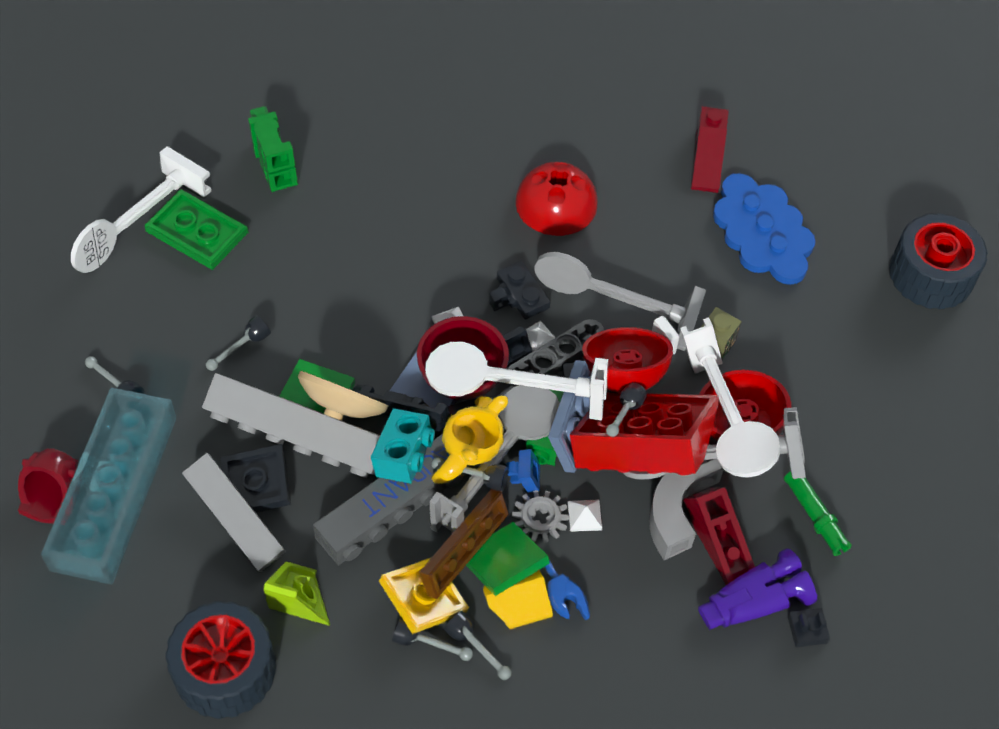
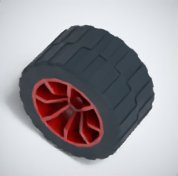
[889,213,988,309]
[166,601,276,719]

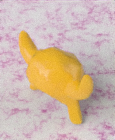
[431,396,508,483]

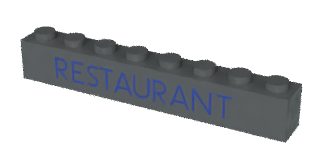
[313,385,514,566]

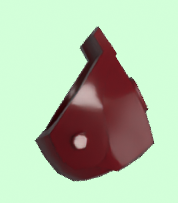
[18,448,79,524]

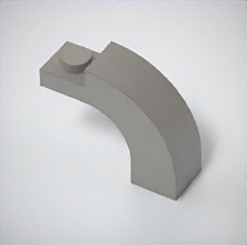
[649,459,724,560]

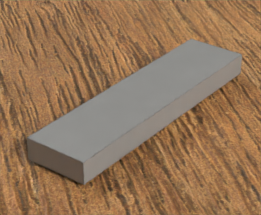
[182,453,286,572]

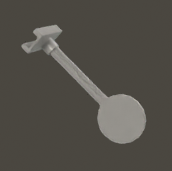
[534,252,706,351]
[429,385,560,534]
[623,407,806,479]

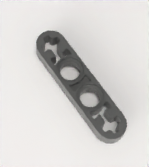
[506,319,604,388]

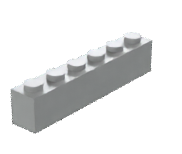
[202,373,381,478]

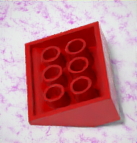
[570,393,719,476]

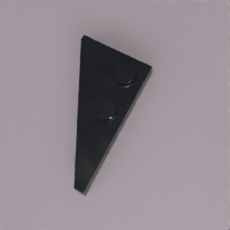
[352,384,447,439]

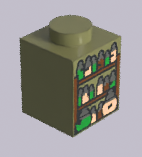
[701,307,742,359]

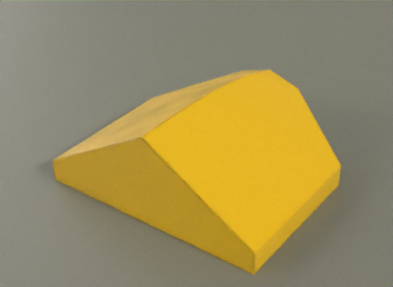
[483,570,553,629]

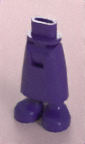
[698,548,817,630]

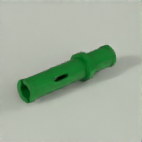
[784,471,852,556]

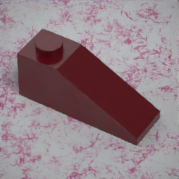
[691,106,729,193]
[683,487,755,585]

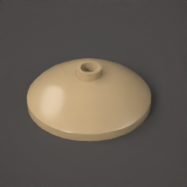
[298,371,388,421]

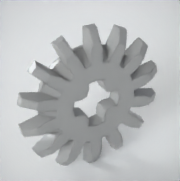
[512,490,569,543]

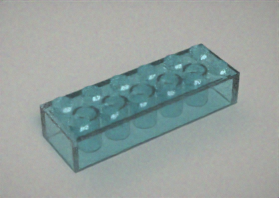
[41,387,176,585]

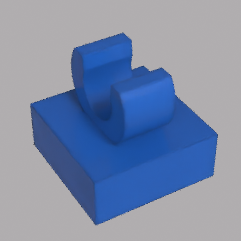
[506,449,540,493]

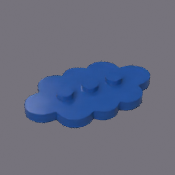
[713,173,815,285]

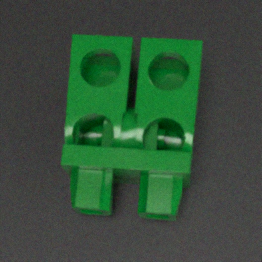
[248,106,298,192]

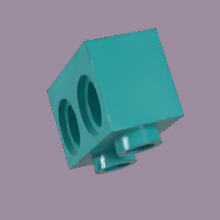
[371,409,435,484]

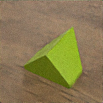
[264,561,331,626]

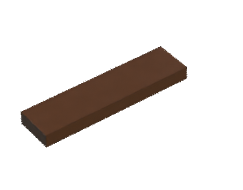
[419,489,509,599]

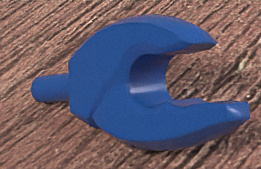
[545,560,590,620]

